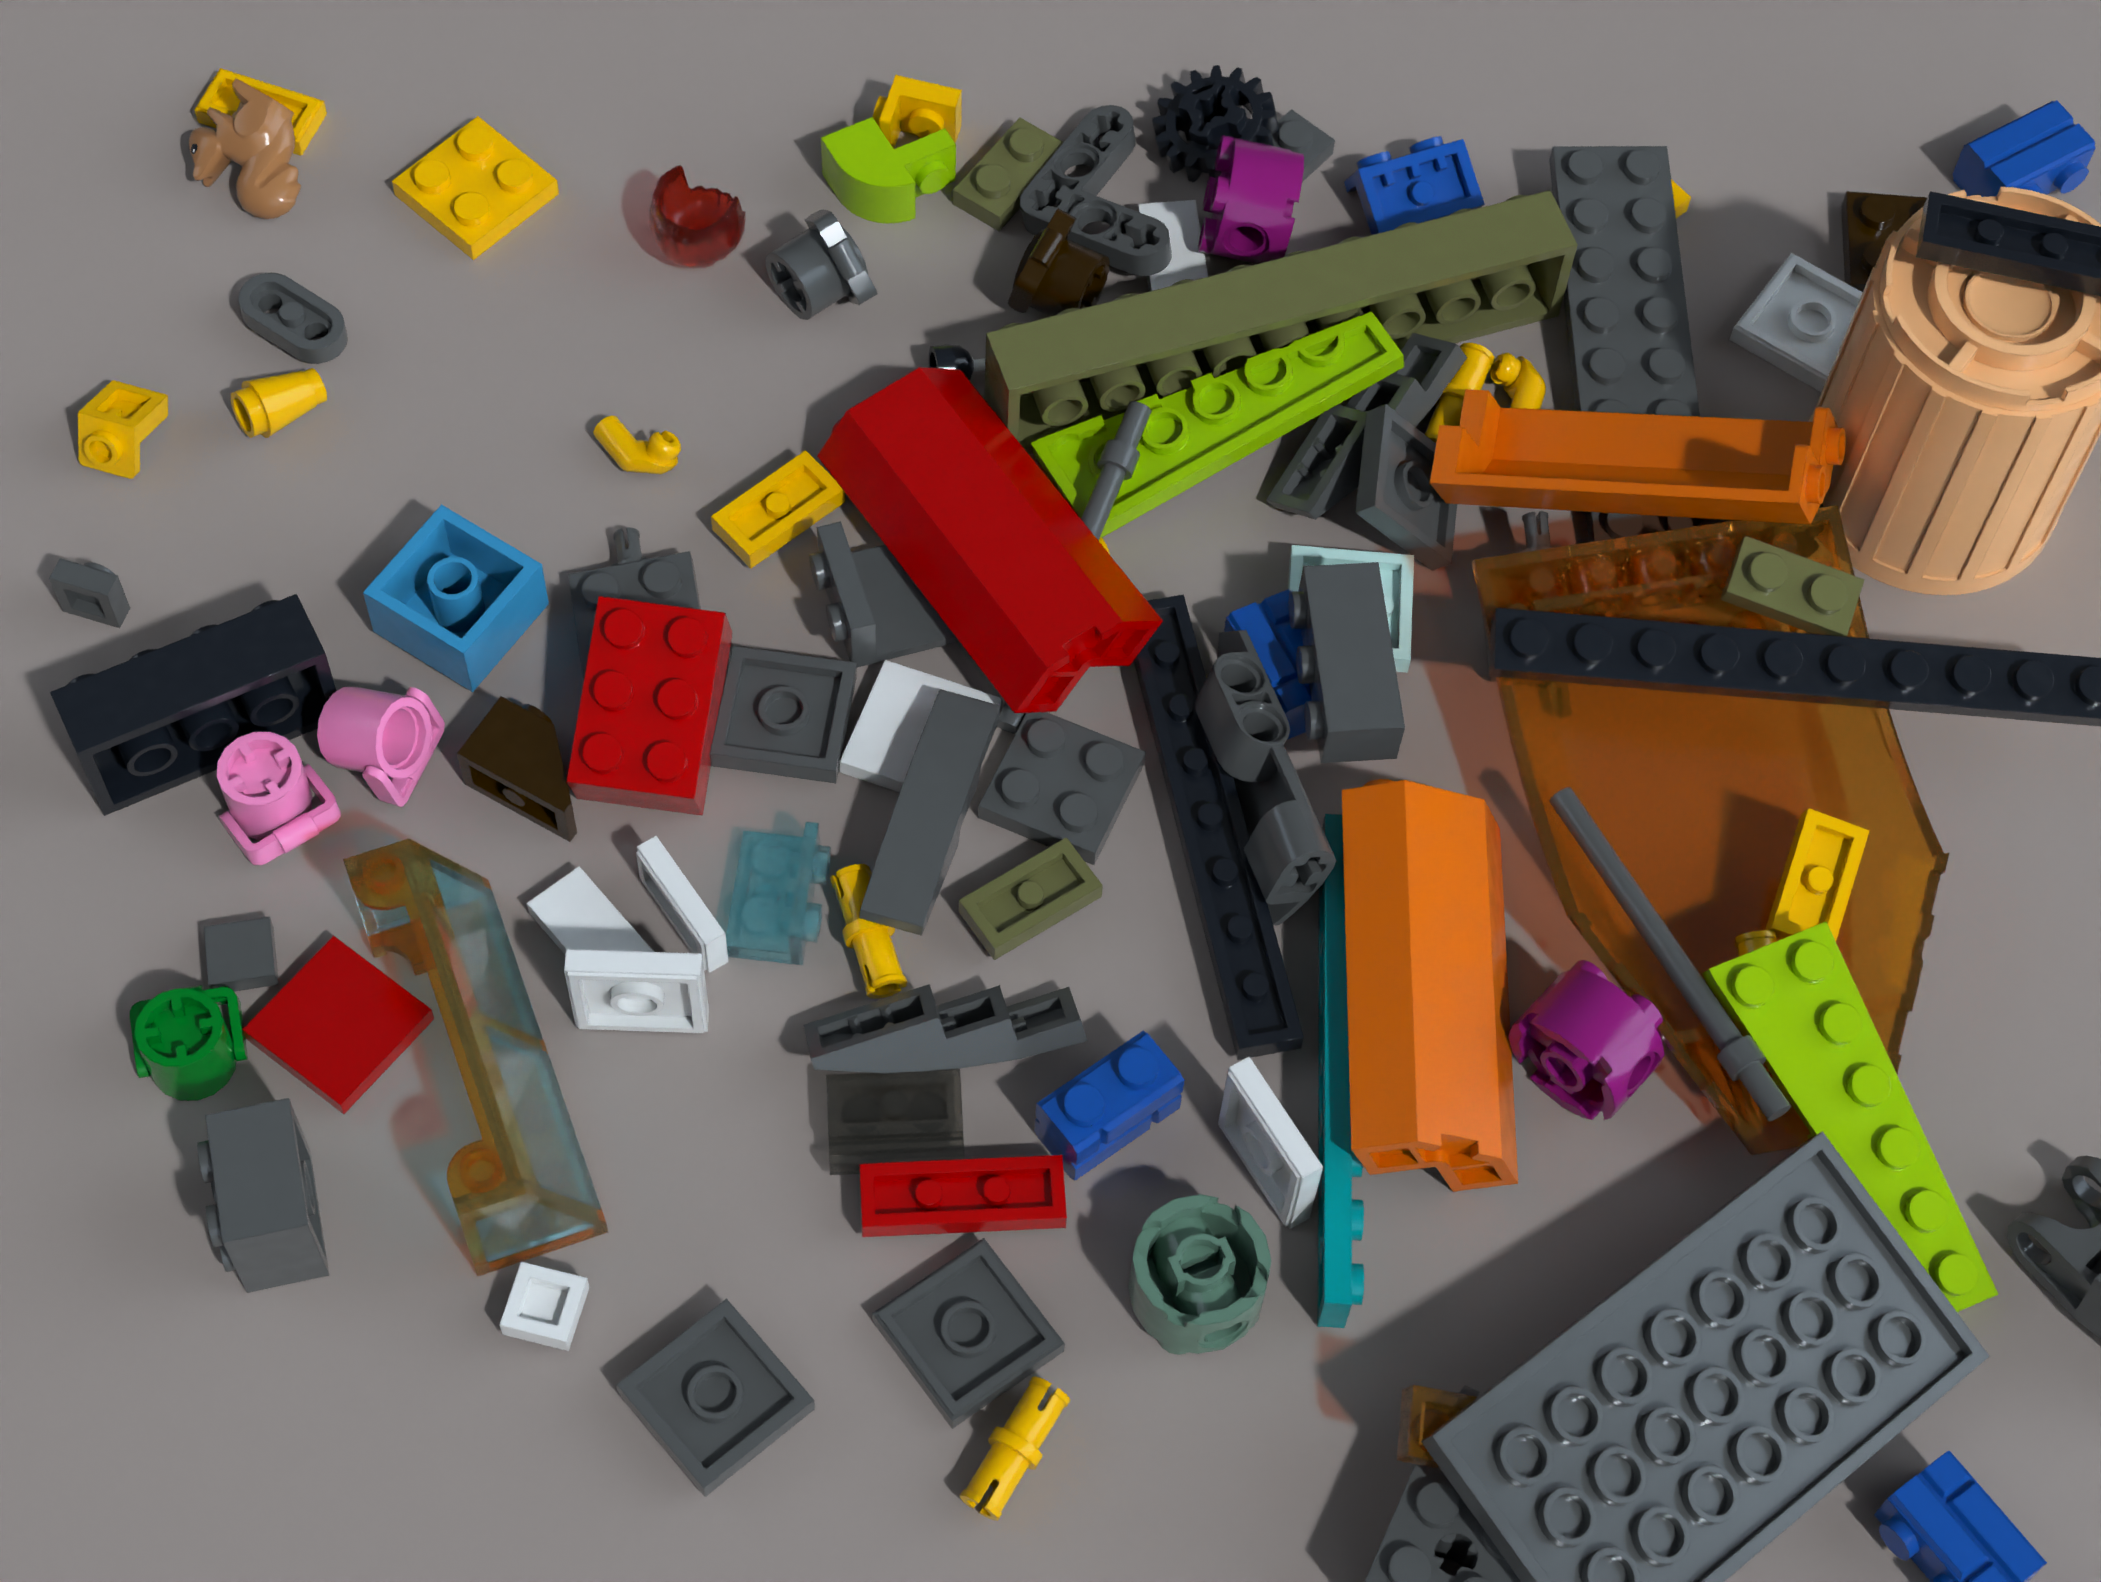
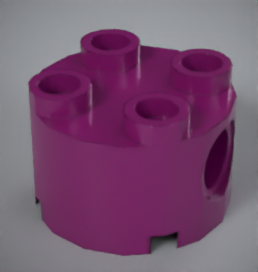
[1198,135,1304,264]
[1508,960,1665,1120]

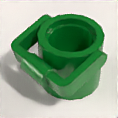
[129,985,248,1101]

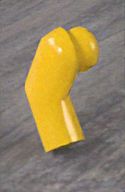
[1490,353,1546,409]
[593,415,681,474]

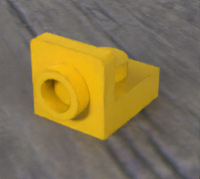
[873,75,962,149]
[78,380,168,479]

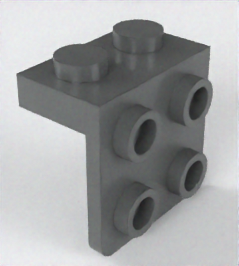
[809,521,959,667]

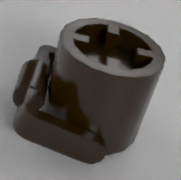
[1008,208,1110,316]

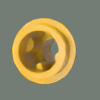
[231,368,327,438]

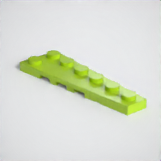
[1031,311,1404,537]
[1702,922,1999,1312]

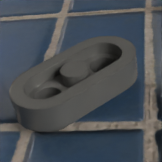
[238,273,348,364]

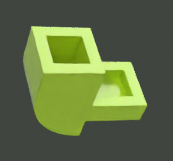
[821,117,956,224]

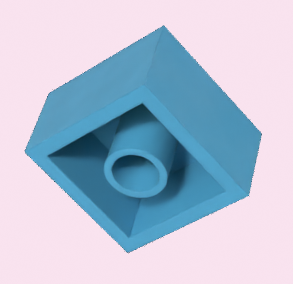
[363,504,549,692]

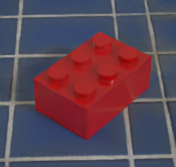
[566,596,733,816]

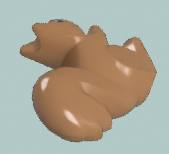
[189,78,301,219]

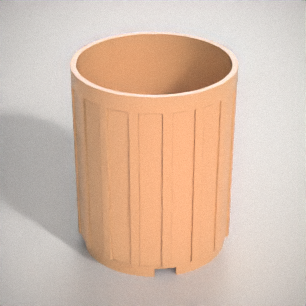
[1809,187,2101,595]

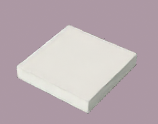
[1729,253,1863,392]
[839,660,1002,792]
[564,949,709,1033]
[1218,1057,1323,1229]

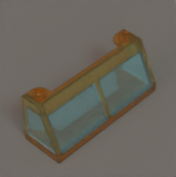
[343,839,608,1277]

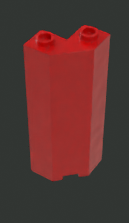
[817,367,1163,713]

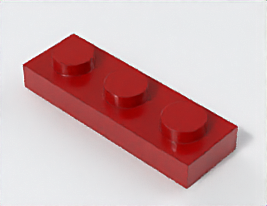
[860,1155,1067,1237]

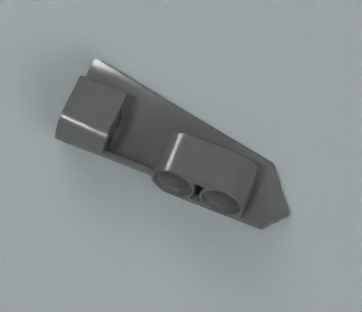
[1195,630,1336,926]

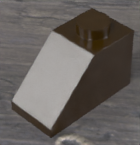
[457,696,577,842]

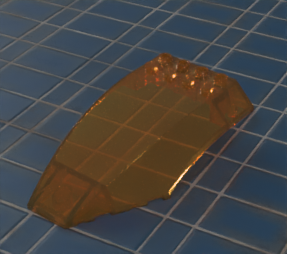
[1472,505,1949,1156]

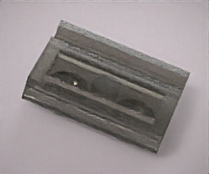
[826,1069,965,1175]

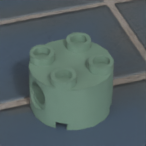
[1128,1194,1272,1355]

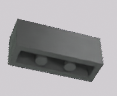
[1288,562,1405,763]

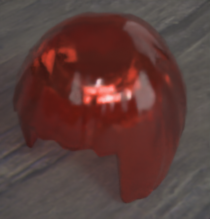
[649,165,746,269]

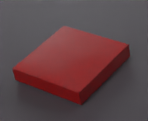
[242,936,434,1114]

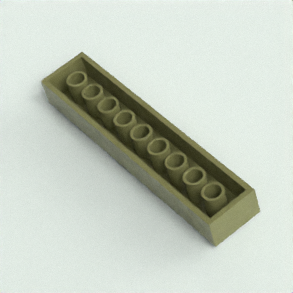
[984,190,1578,454]

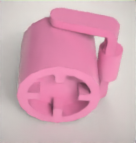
[317,687,445,807]
[216,732,341,865]

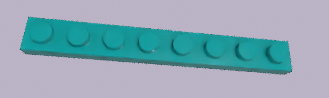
[1317,814,1364,1328]

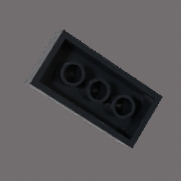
[50,594,337,816]

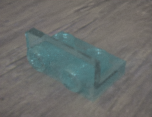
[726,822,831,965]

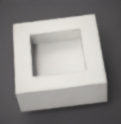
[499,1262,589,1351]

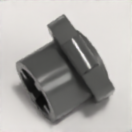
[765,209,878,320]

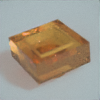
[1397,1385,1477,1468]

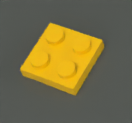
[392,116,559,260]

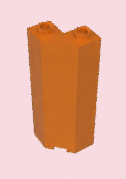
[1430,389,1846,525]
[1342,779,1518,1192]

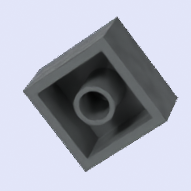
[197,1098,329,1293]

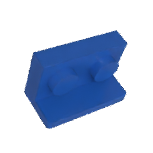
[1344,136,1485,235]

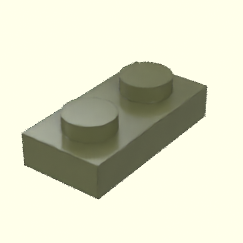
[953,118,1063,231]
[1720,536,1865,637]
[958,837,1103,960]

